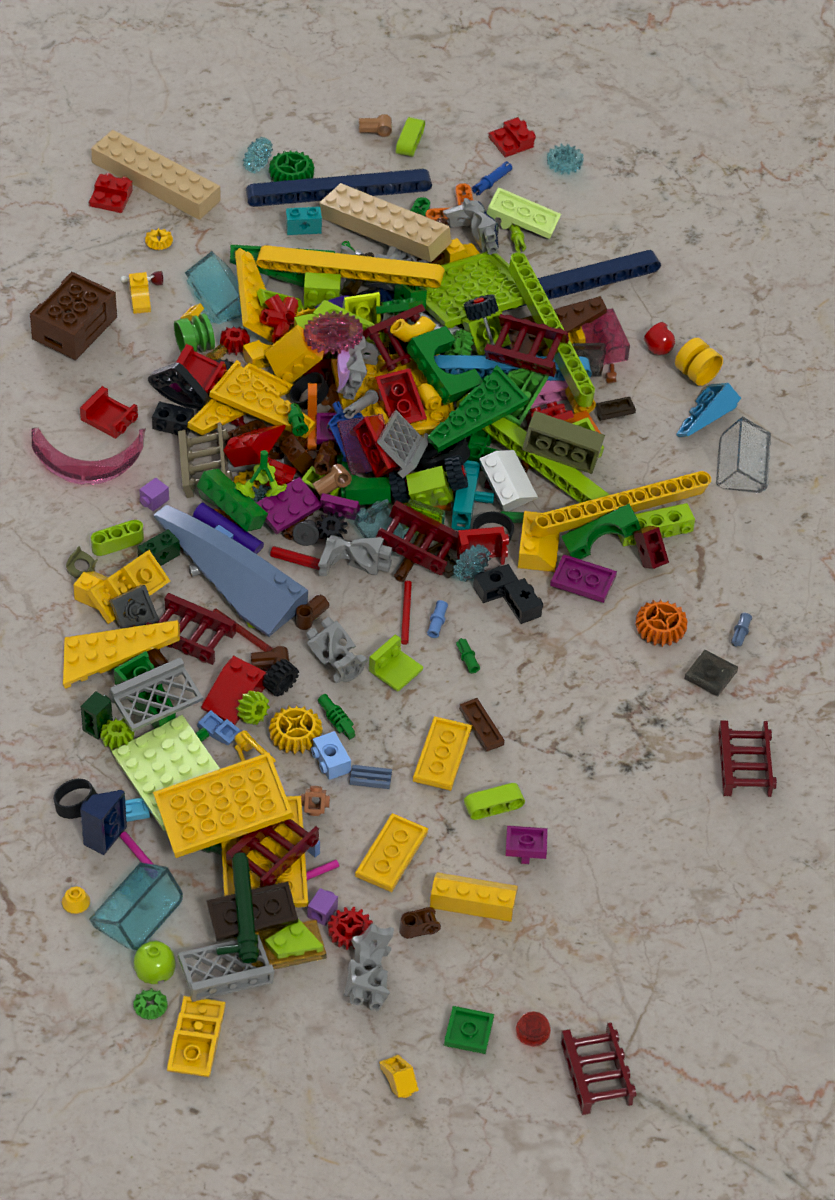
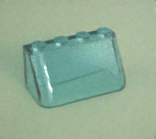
[185,251,242,324]
[89,863,183,950]

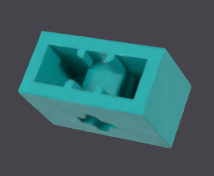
[286,207,322,235]

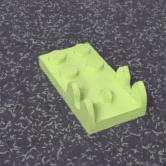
[487,187,561,239]

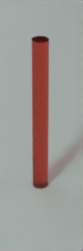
[213,608,273,652]

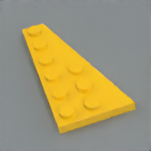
[235,248,274,343]
[210,360,315,438]
[187,363,293,436]
[63,620,180,689]

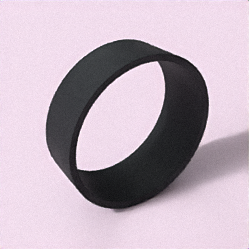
[290,372,329,410]
[473,511,514,546]
[53,778,98,819]

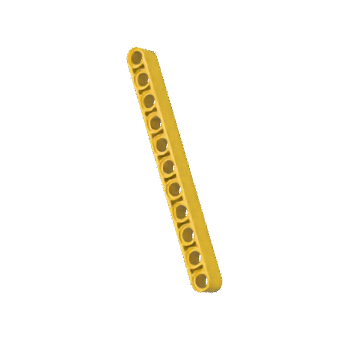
[256,245,445,288]
[530,471,711,538]

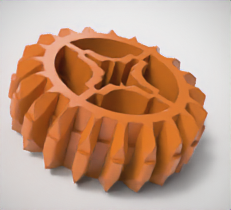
[635,599,688,647]

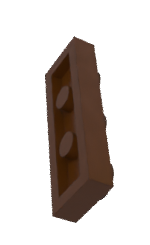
[459,698,505,752]

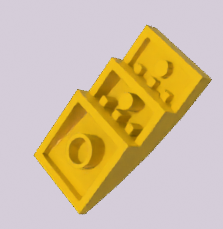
[86,550,170,624]
[167,996,226,1077]

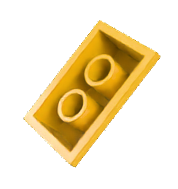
[265,325,326,384]
[518,511,560,572]

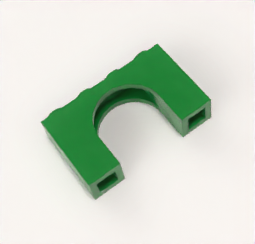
[406,326,483,405]
[337,450,391,505]

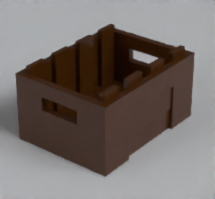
[30,272,117,360]

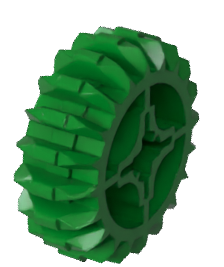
[269,150,315,182]

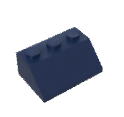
[80,790,127,855]

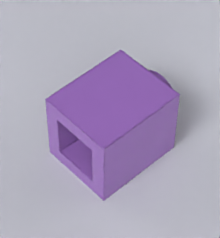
[139,478,169,511]
[307,888,338,926]

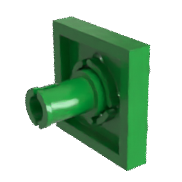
[376,298,423,315]

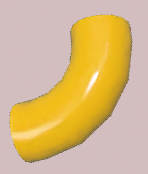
[390,316,436,342]

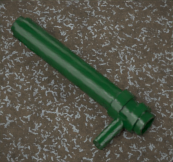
[216,853,260,964]

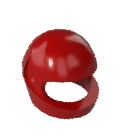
[644,322,675,355]

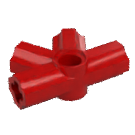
[259,294,299,343]

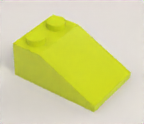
[343,292,381,324]

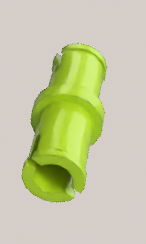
[509,223,526,252]

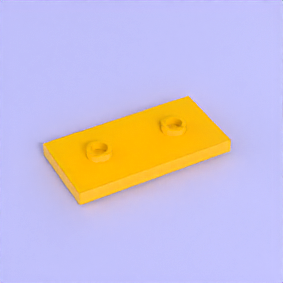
[413,716,472,791]
[355,813,428,892]

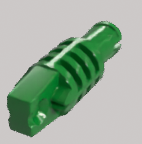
[318,694,356,740]

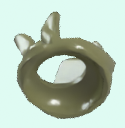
[66,546,98,578]

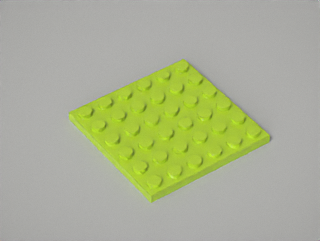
[423,252,526,328]

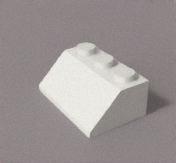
[479,450,538,511]

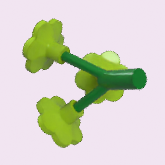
[236,450,287,499]

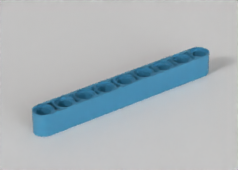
[434,355,592,381]

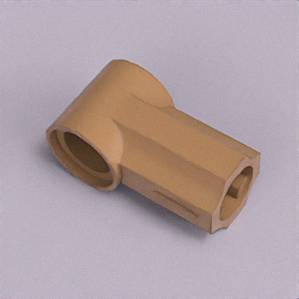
[359,114,392,137]
[313,464,352,497]

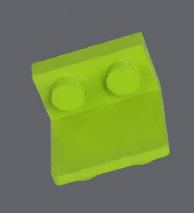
[369,634,423,691]

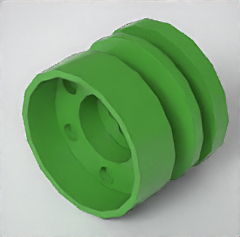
[174,313,215,352]

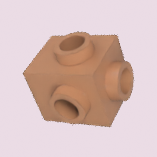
[301,786,330,816]

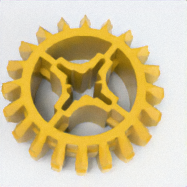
[269,705,323,754]

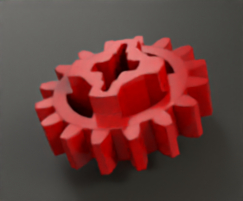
[328,907,373,950]

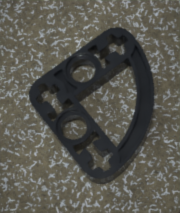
[148,362,210,409]

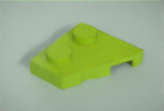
[265,919,323,959]

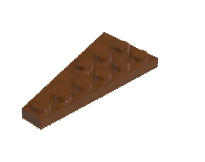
[508,296,607,354]

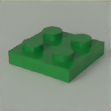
[444,1006,494,1054]

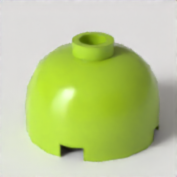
[133,941,176,984]

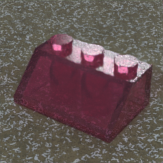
[581,308,630,367]

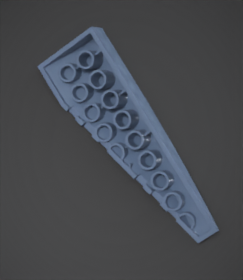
[154,505,308,637]

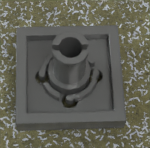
[109,584,159,629]

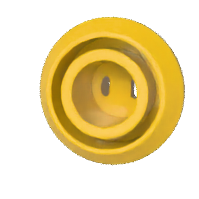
[62,887,90,914]

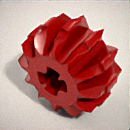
[220,326,250,356]

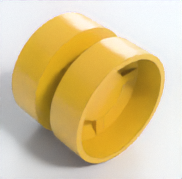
[675,337,723,386]

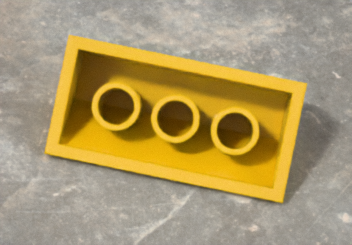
[430,872,518,922]

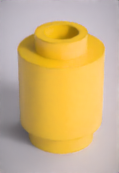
[417,383,442,410]

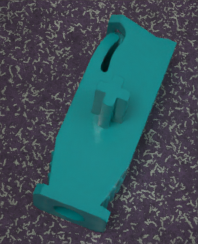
[451,460,494,530]

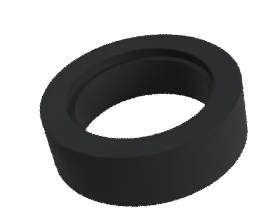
[417,438,470,472]

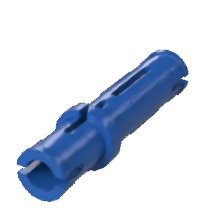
[472,161,512,195]

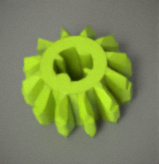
[236,691,270,725]
[100,717,135,751]

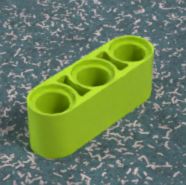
[396,117,425,157]
[91,520,144,556]
[464,783,525,820]

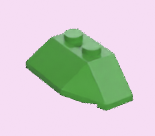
[505,368,549,426]

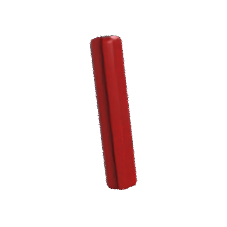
[270,546,320,570]

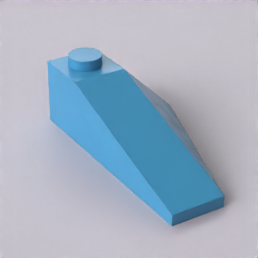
[676,383,741,437]

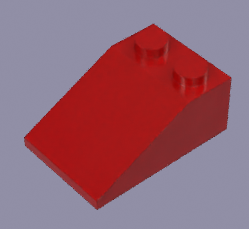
[372,368,427,428]
[223,424,286,467]
[201,655,266,725]

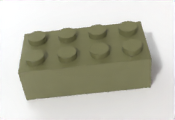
[522,411,605,474]

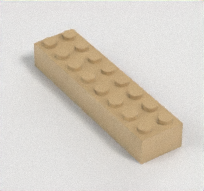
[91,130,221,220]
[319,183,452,262]

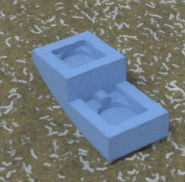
[197,710,241,745]

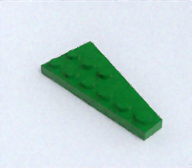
[428,365,529,452]

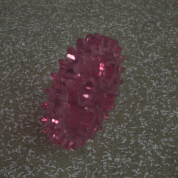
[304,311,363,355]

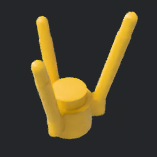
[234,731,276,763]

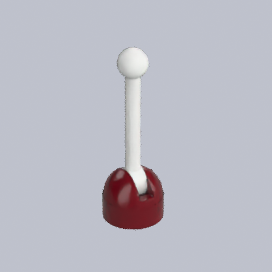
[120,271,163,285]

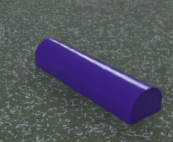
[192,502,264,554]

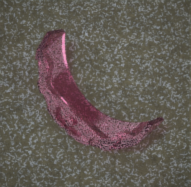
[31,427,146,485]

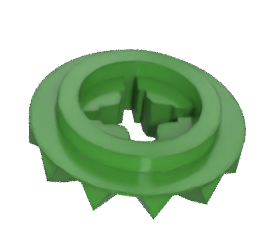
[133,988,168,1019]

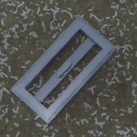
[350,765,392,789]

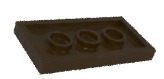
[207,881,298,941]

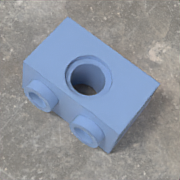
[311,731,351,780]

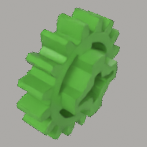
[444,329,474,355]

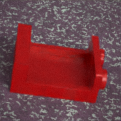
[175,344,227,396]
[80,386,138,439]
[457,526,509,569]

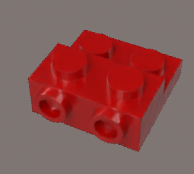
[488,117,536,158]
[89,173,133,213]
[525,401,574,427]

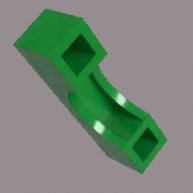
[561,504,641,560]

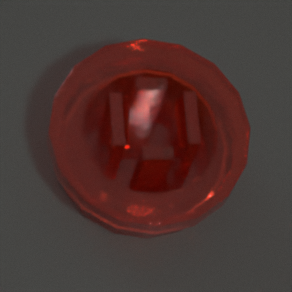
[516,1011,551,1046]

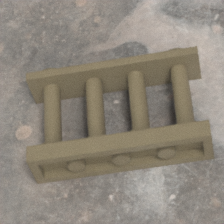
[178,422,233,498]

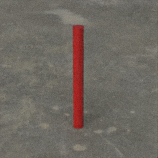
[401,580,412,645]

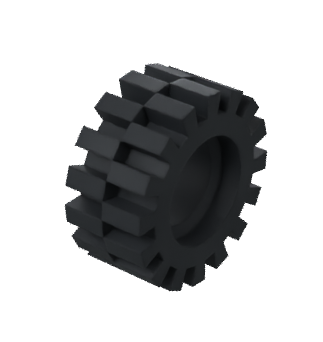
[263,659,299,697]

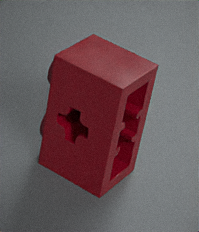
[633,526,669,569]

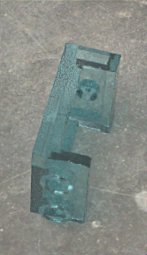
[354,499,409,539]

